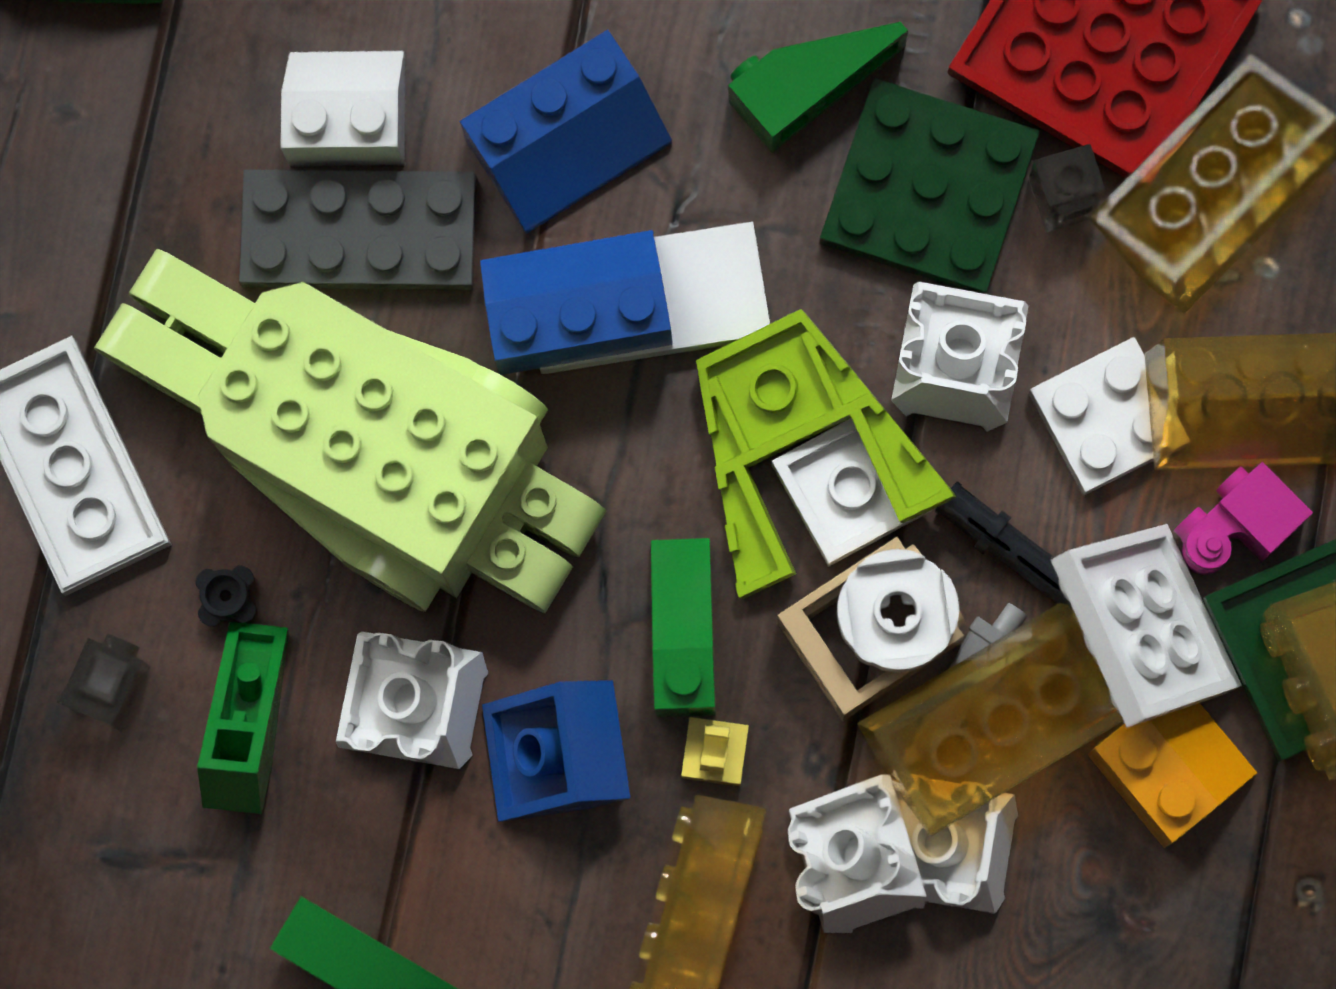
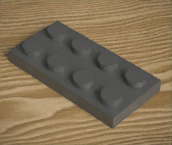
[239,169,476,290]

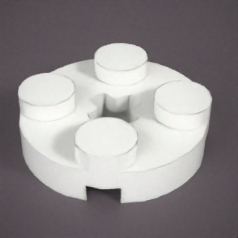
[837,549,959,672]

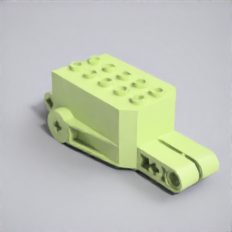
[94,249,607,613]

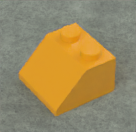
[1088,703,1257,848]

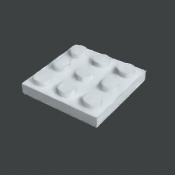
[1051,524,1242,728]

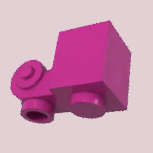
[1174,462,1313,575]

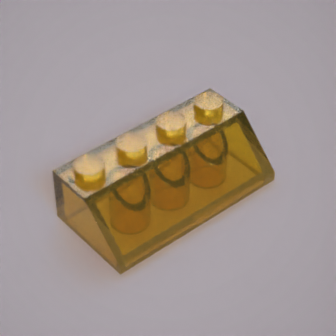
[1090,54,1336,314]
[1144,333,1336,470]
[857,603,1124,836]
[630,795,766,989]

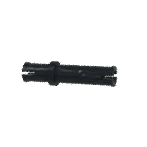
[934,481,1077,620]

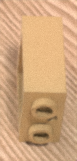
[777,537,966,721]

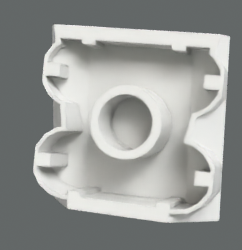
[891,282,1028,431]
[336,631,489,769]
[788,774,927,933]
[890,774,1018,913]

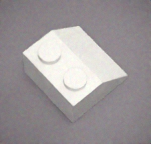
[281,51,405,167]

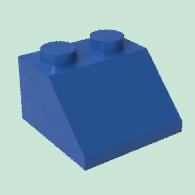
[482,680,631,822]

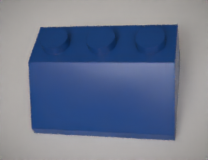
[460,29,672,234]
[480,230,673,375]

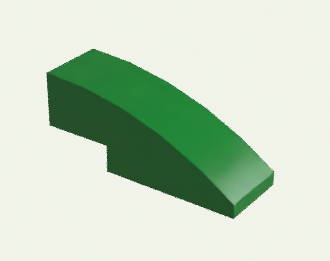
[269,896,458,989]

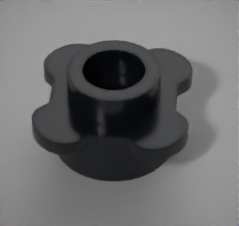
[195,565,257,627]

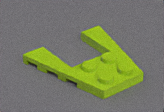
[696,309,956,599]

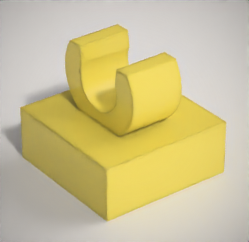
[681,717,749,787]

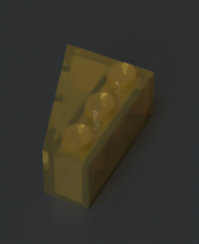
[1260,581,1336,782]

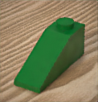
[728,22,908,153]
[651,538,716,717]
[197,622,289,814]

